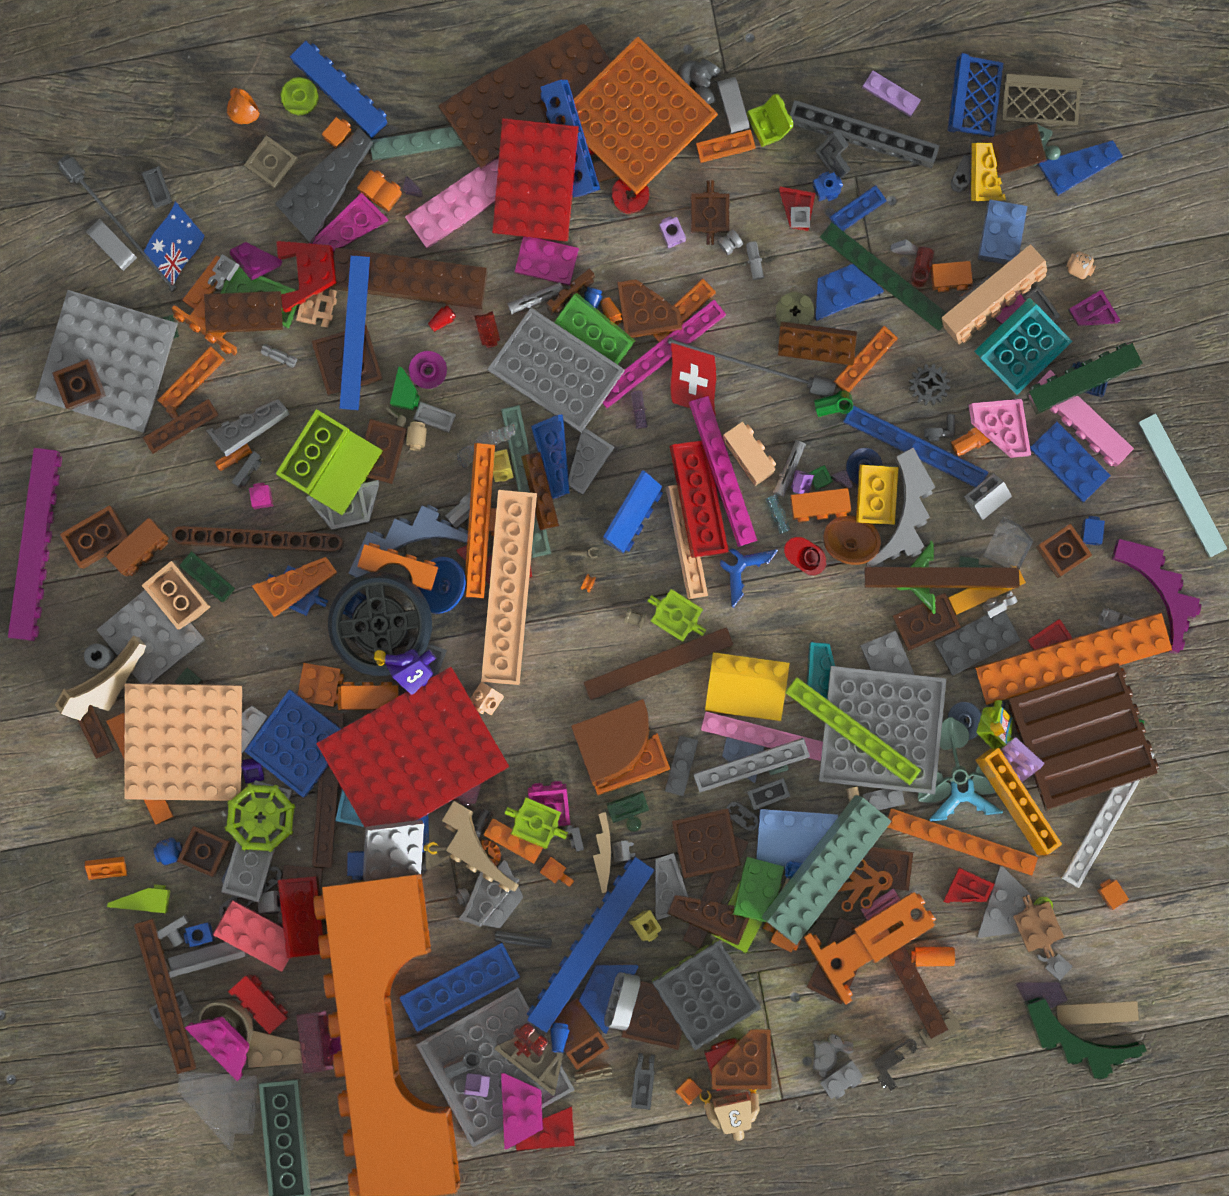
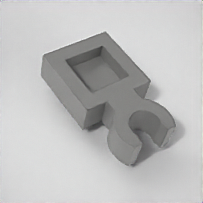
[208,254,240,291]
[981,591,1018,618]
[1037,950,1073,981]

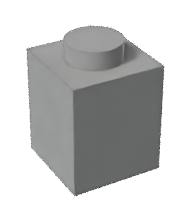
[258,891,282,915]

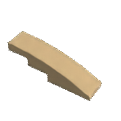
[593,812,611,893]
[1056,1001,1139,1025]

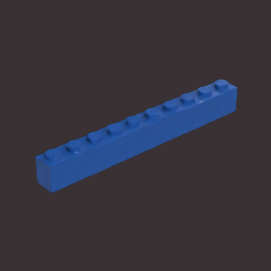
[526,857,654,1033]

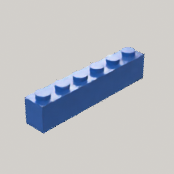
[290,41,388,139]

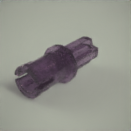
[631,390,648,429]

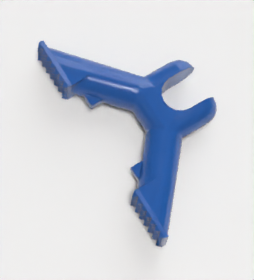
[720,549,778,608]

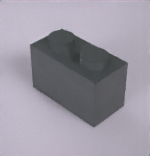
[746,778,790,810]

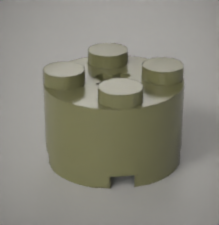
[775,292,814,326]

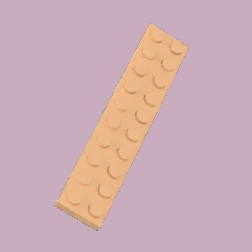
[481,490,537,685]

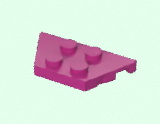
[185,1017,250,1081]
[501,1073,543,1149]

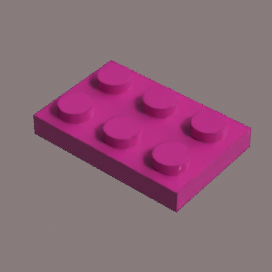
[515,237,579,286]

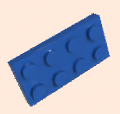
[1030,422,1111,503]

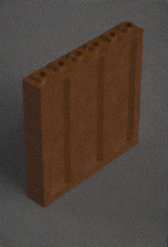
[1007,663,1159,811]

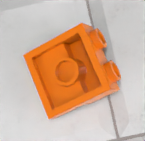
[298,663,344,707]

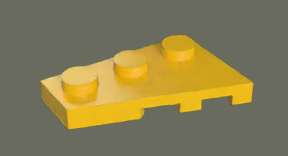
[971,143,1006,201]

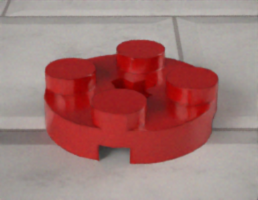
[612,179,649,214]

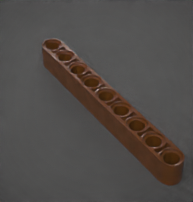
[172,526,344,553]

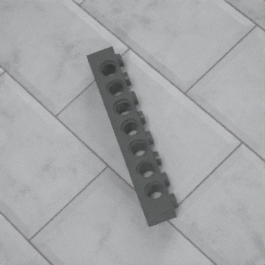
[790,100,940,169]

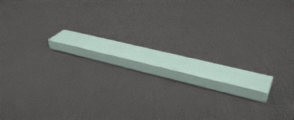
[1138,414,1227,558]

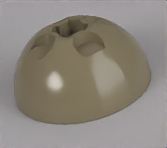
[198,999,253,1043]

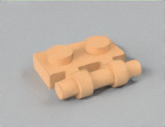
[296,289,337,328]

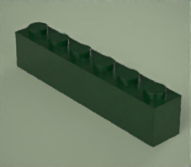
[1026,343,1143,415]

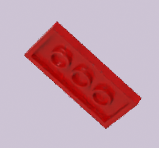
[278,876,323,958]

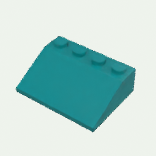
[974,297,1073,395]

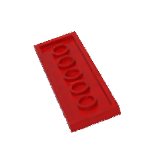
[669,441,729,558]

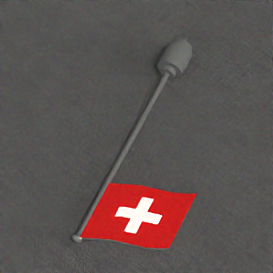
[667,337,836,416]

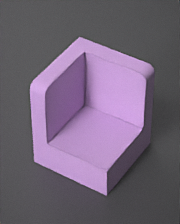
[464,1073,490,1097]

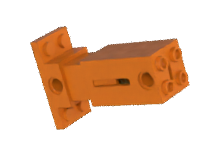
[802,892,936,1005]

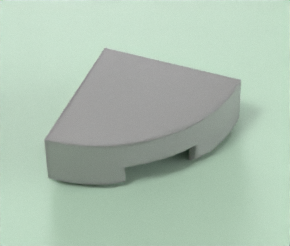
[891,239,918,255]

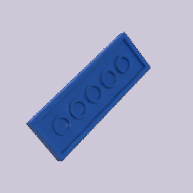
[399,943,520,1032]

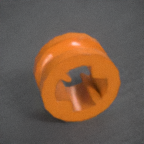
[581,574,596,593]

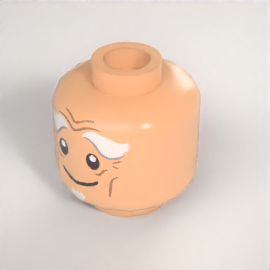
[1066,251,1096,279]

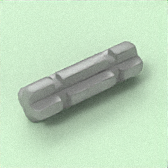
[261,344,297,368]

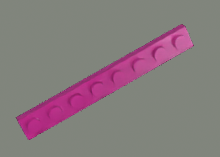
[602,300,726,409]
[689,396,757,547]

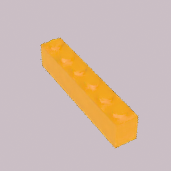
[975,748,1062,856]

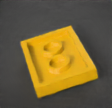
[856,465,898,525]

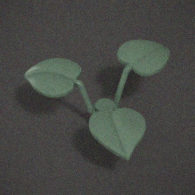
[918,717,996,803]

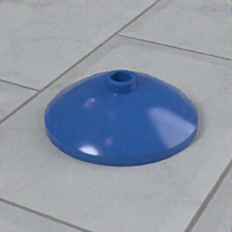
[416,557,466,614]

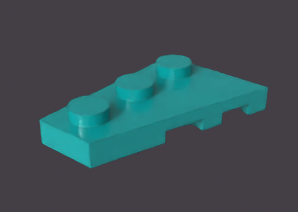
[807,642,835,699]

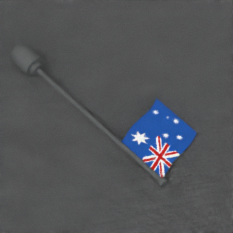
[57,154,205,292]

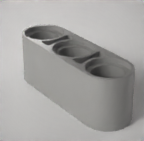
[717,77,750,134]
[86,219,137,271]
[604,972,640,1030]

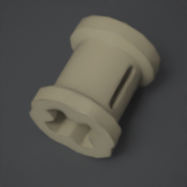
[624,607,647,629]

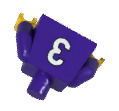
[374,649,436,695]

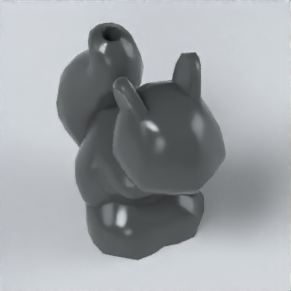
[677,59,720,105]

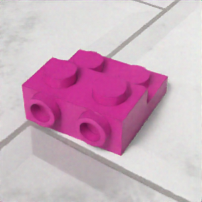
[528,781,570,826]

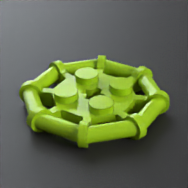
[225,783,296,852]

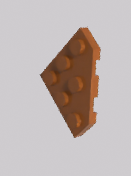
[617,279,682,338]
[712,1029,771,1090]

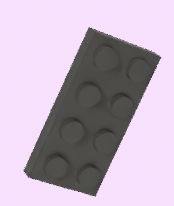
[934,610,1020,676]

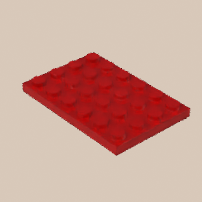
[492,118,579,241]

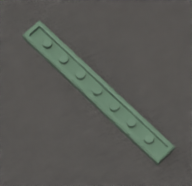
[501,405,551,558]

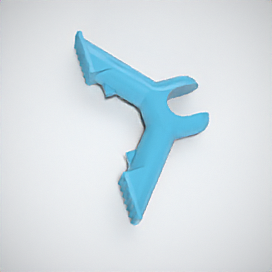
[929,778,1003,821]

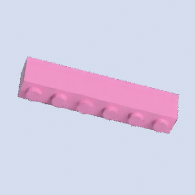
[1038,370,1134,467]

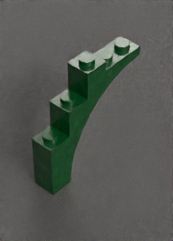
[1024,995,1147,1080]

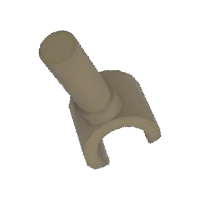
[385,406,408,428]
[571,547,598,559]

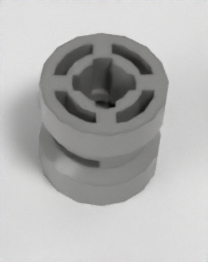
[717,229,743,256]

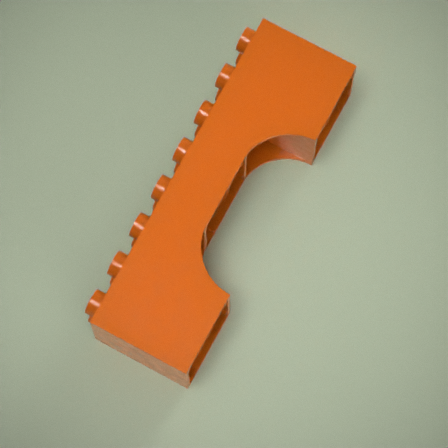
[314,874,461,1196]

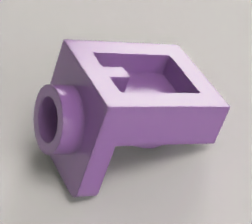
[791,470,814,494]

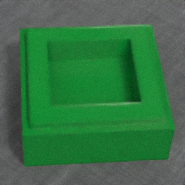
[809,465,833,491]

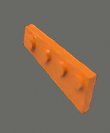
[595,733,670,796]

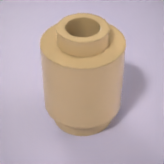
[406,422,427,451]

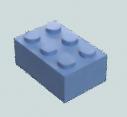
[977,200,1027,265]

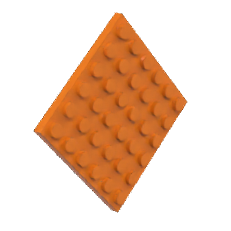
[561,37,718,195]

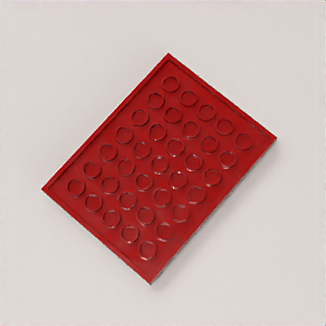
[316,667,510,828]

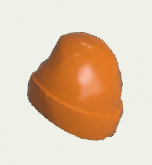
[227,88,260,125]

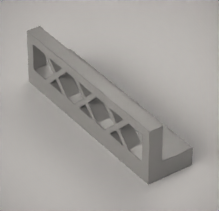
[168,942,248,978]

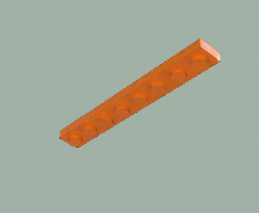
[463,443,495,598]
[887,808,1038,876]

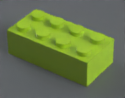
[276,409,349,495]

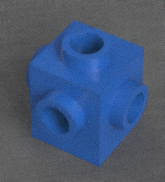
[812,172,843,201]

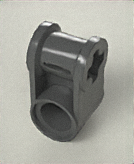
[950,154,972,193]

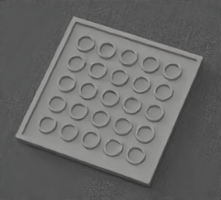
[35,290,178,433]
[819,666,946,794]
[416,987,575,1148]

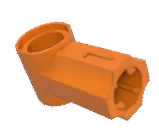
[951,427,991,457]

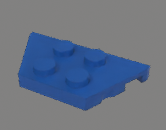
[815,264,884,321]
[579,965,638,1034]

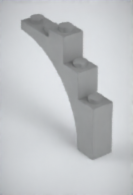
[866,448,936,567]

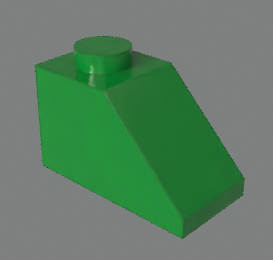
[390,366,420,411]

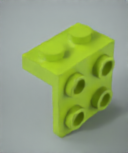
[746,93,793,147]

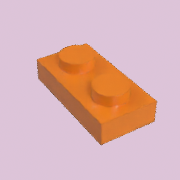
[85,857,127,880]

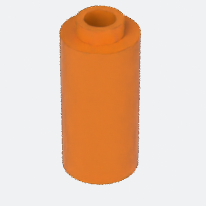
[911,947,955,967]

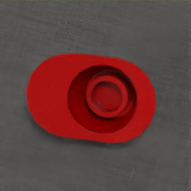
[784,537,826,576]

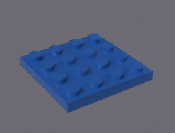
[244,689,341,798]

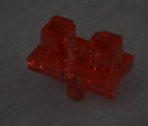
[474,311,500,348]
[514,1022,549,1057]

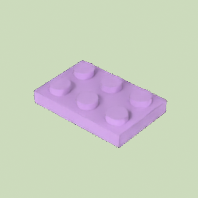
[1000,737,1044,782]

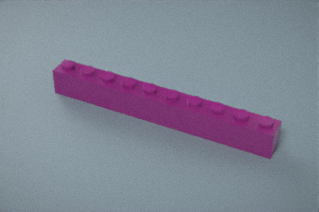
[8,448,62,641]

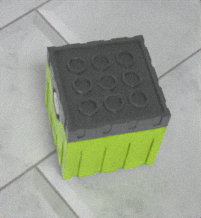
[652,938,762,1051]

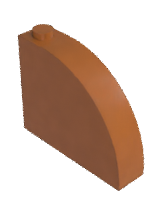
[571,699,649,787]

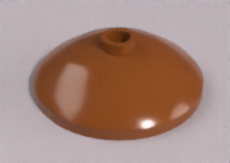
[823,516,881,565]

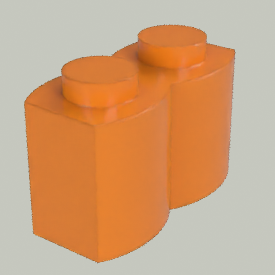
[357,170,402,213]

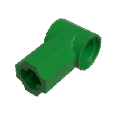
[814,390,853,417]

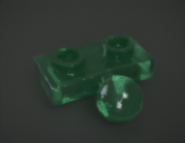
[606,791,649,832]

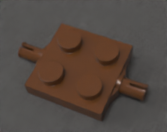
[691,180,729,245]

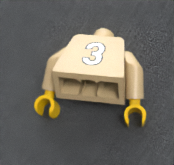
[699,1089,760,1141]

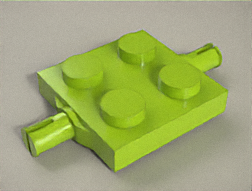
[647,589,707,642]
[504,798,568,849]

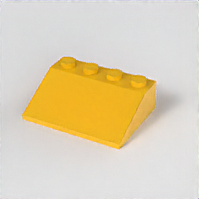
[705,652,790,721]

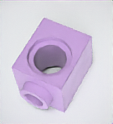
[659,217,686,249]

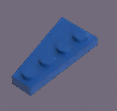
[531,414,570,499]

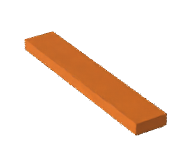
[106,713,174,825]

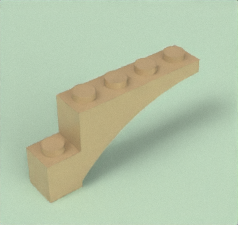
[55,635,146,720]
[442,801,519,892]

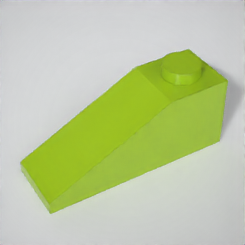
[107,884,170,913]

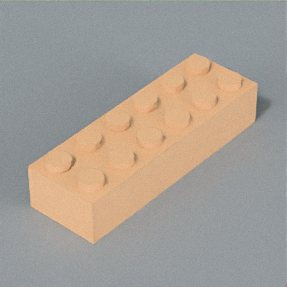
[942,244,1047,345]

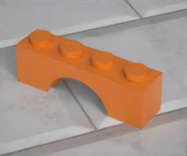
[357,543,438,591]

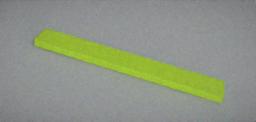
[785,677,921,786]

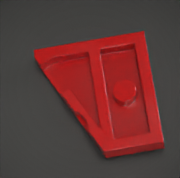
[779,187,816,231]
[943,867,995,903]

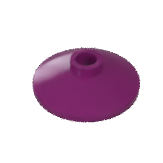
[409,351,447,389]

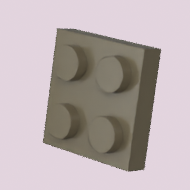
[244,135,297,189]

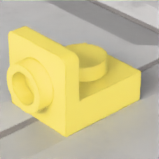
[493,449,513,482]

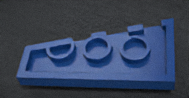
[1038,140,1123,196]

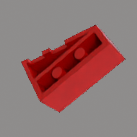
[228,974,289,1034]

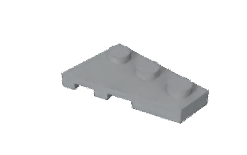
[655,853,688,920]
[462,872,520,927]

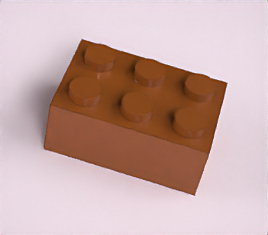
[60,505,129,569]
[106,518,170,577]

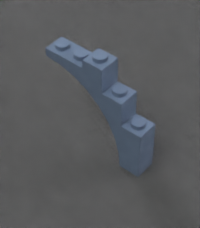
[349,505,468,578]

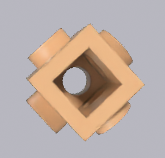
[470,681,504,715]

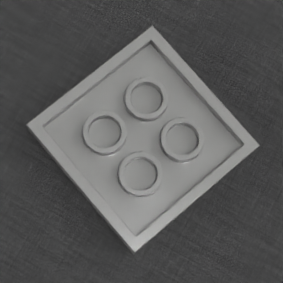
[363,820,424,882]

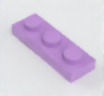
[862,71,921,117]

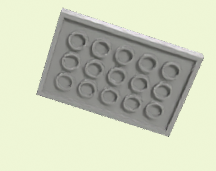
[487,308,625,433]

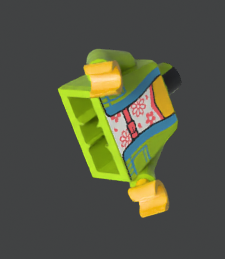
[976,700,1013,749]

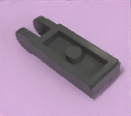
[631,1053,655,1110]

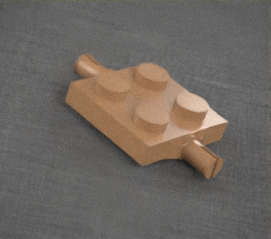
[1013,894,1064,959]

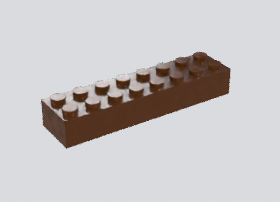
[331,248,488,309]

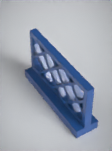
[947,53,1003,137]

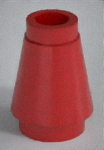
[428,305,457,332]

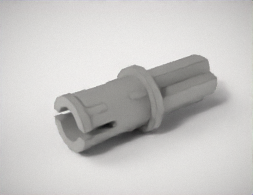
[746,241,764,280]

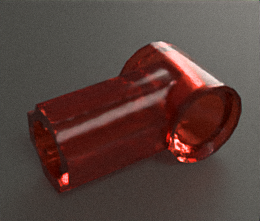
[911,247,935,287]

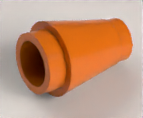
[600,297,623,325]

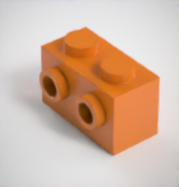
[930,261,973,293]

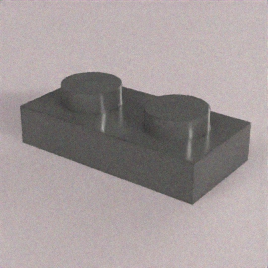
[232,451,262,488]

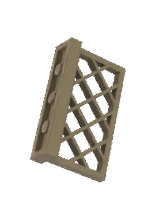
[1002,74,1083,126]

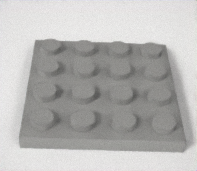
[97,590,205,684]

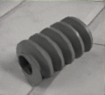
[84,644,115,670]

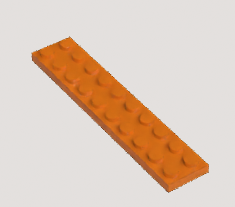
[975,612,1172,705]

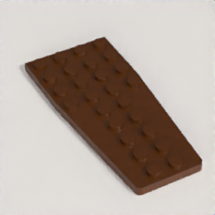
[438,24,612,169]

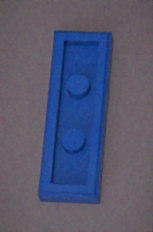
[829,185,887,231]

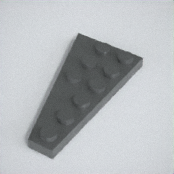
[275,128,373,244]

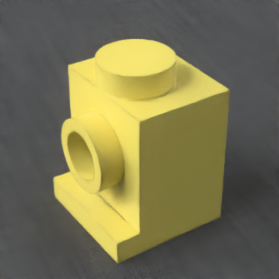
[628,910,662,942]

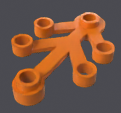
[838,859,893,912]

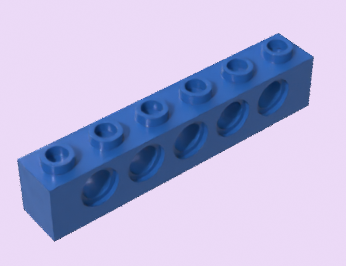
[540,80,600,197]

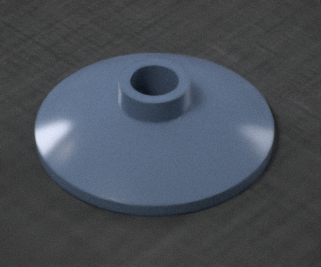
[948,702,982,740]

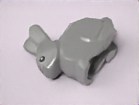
[813,1033,854,1078]

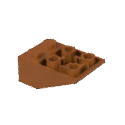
[550,998,609,1069]

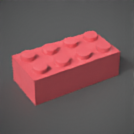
[213,899,290,972]

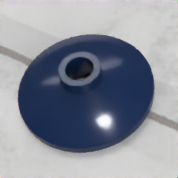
[846,448,883,485]

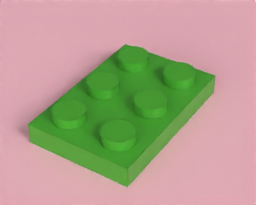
[733,857,784,923]

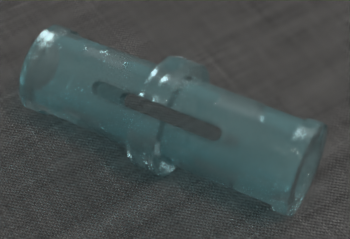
[765,494,791,534]

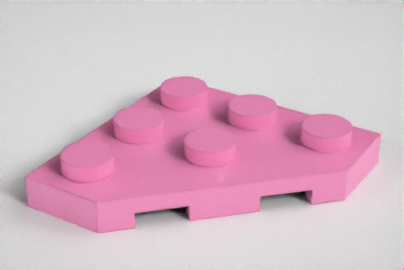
[969,399,1031,458]

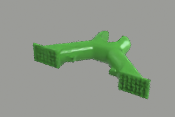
[896,541,936,614]

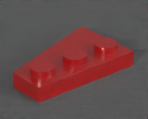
[516,1106,575,1150]

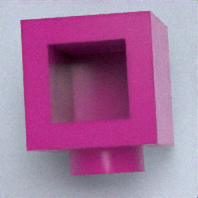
[249,483,273,509]

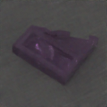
[1015,982,1068,1009]

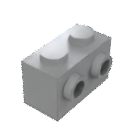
[964,473,1012,520]
[819,1059,863,1099]

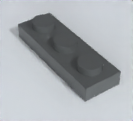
[665,736,698,796]

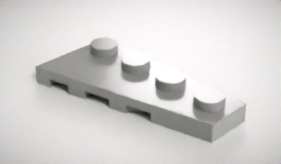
[206,399,290,457]

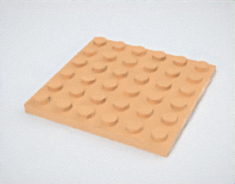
[124,683,242,801]

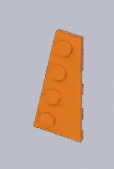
[251,557,337,617]

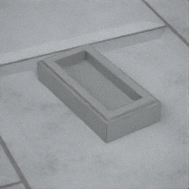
[413,402,456,433]

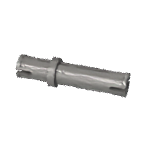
[507,282,563,315]
[773,440,806,497]

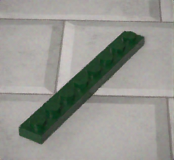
[820,222,947,331]

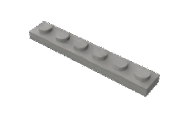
[693,738,810,792]

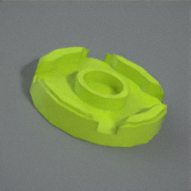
[280,77,319,116]

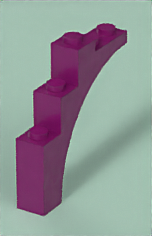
[1112,539,1202,654]

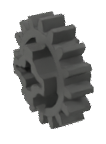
[909,364,951,406]

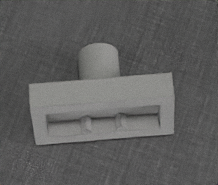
[157,914,189,947]

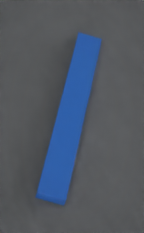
[340,255,370,410]
[843,405,989,488]

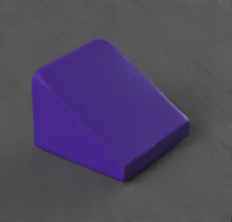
[242,758,264,783]

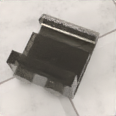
[871,1036,917,1091]

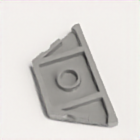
[306,480,379,530]
[459,860,524,928]
[977,866,1032,938]

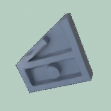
[722,737,764,783]

